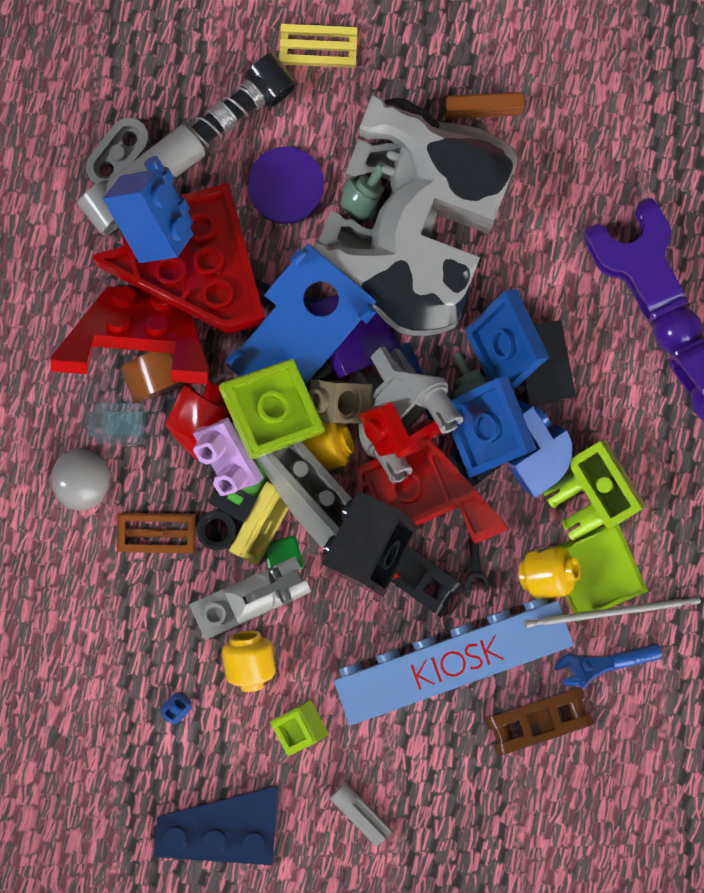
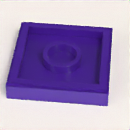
[306,294,402,379]

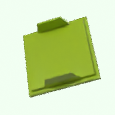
[557,524,648,622]

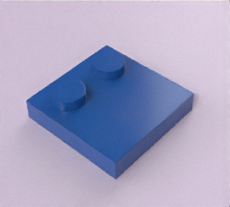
[465,289,549,390]
[451,375,537,478]

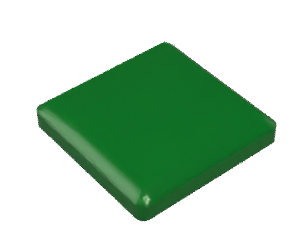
[264,535,304,570]

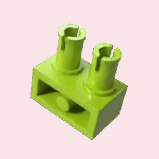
[543,440,647,542]

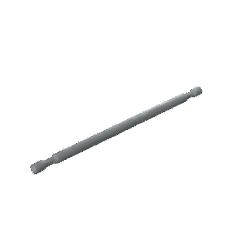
[524,596,701,628]

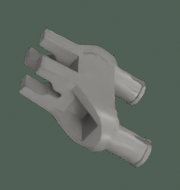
[348,347,463,483]

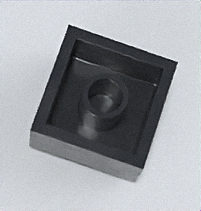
[322,491,418,598]

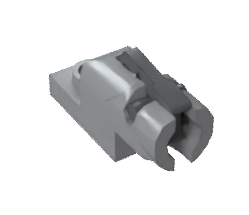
[189,556,312,640]

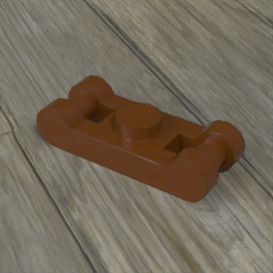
[485,686,594,756]

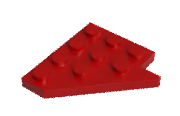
[92,183,265,334]

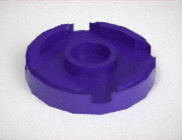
[248,147,324,224]

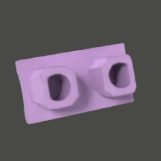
[193,418,263,496]

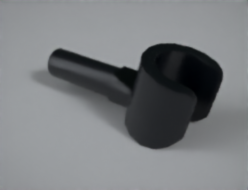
[464,538,489,594]

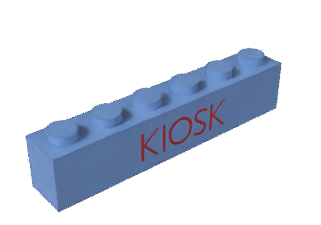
[334,598,574,726]

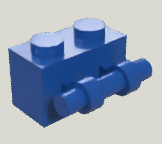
[102,156,193,263]

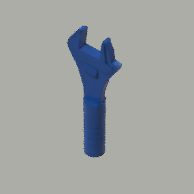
[555,644,662,689]

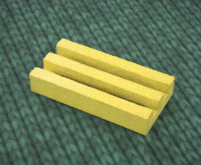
[279,24,357,68]
[229,481,289,566]

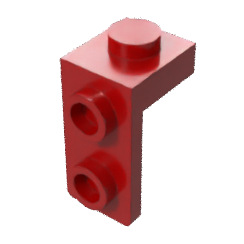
[358,401,442,458]

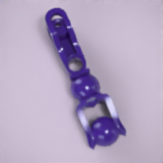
[584,198,704,421]

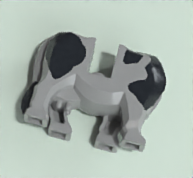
[312,94,518,336]

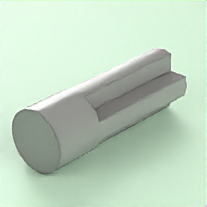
[329,782,393,847]

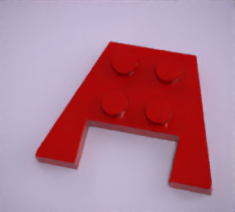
[51,286,208,384]
[357,438,508,591]

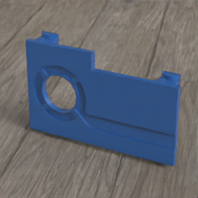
[226,243,377,385]

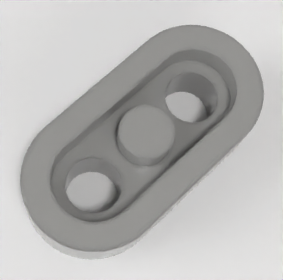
[86,118,150,185]

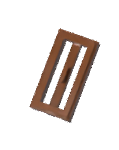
[444,92,525,119]
[117,513,197,554]

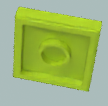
[218,358,325,460]

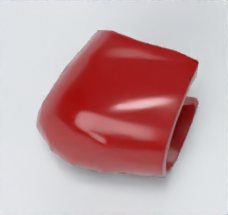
[165,380,234,461]

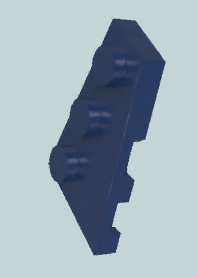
[154,784,279,865]

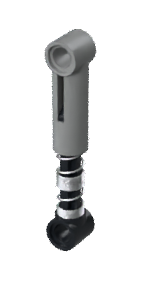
[77,53,298,236]

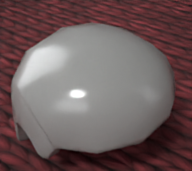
[51,448,110,511]

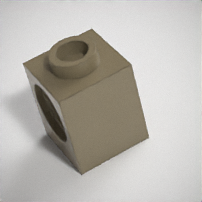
[309,379,372,423]

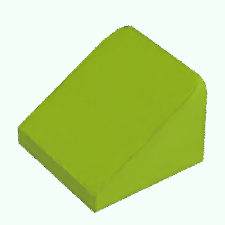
[270,700,329,756]

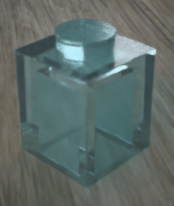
[88,403,147,446]

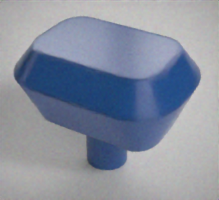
[160,692,192,724]

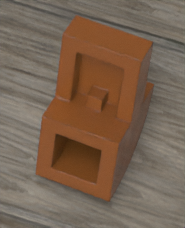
[121,343,212,404]

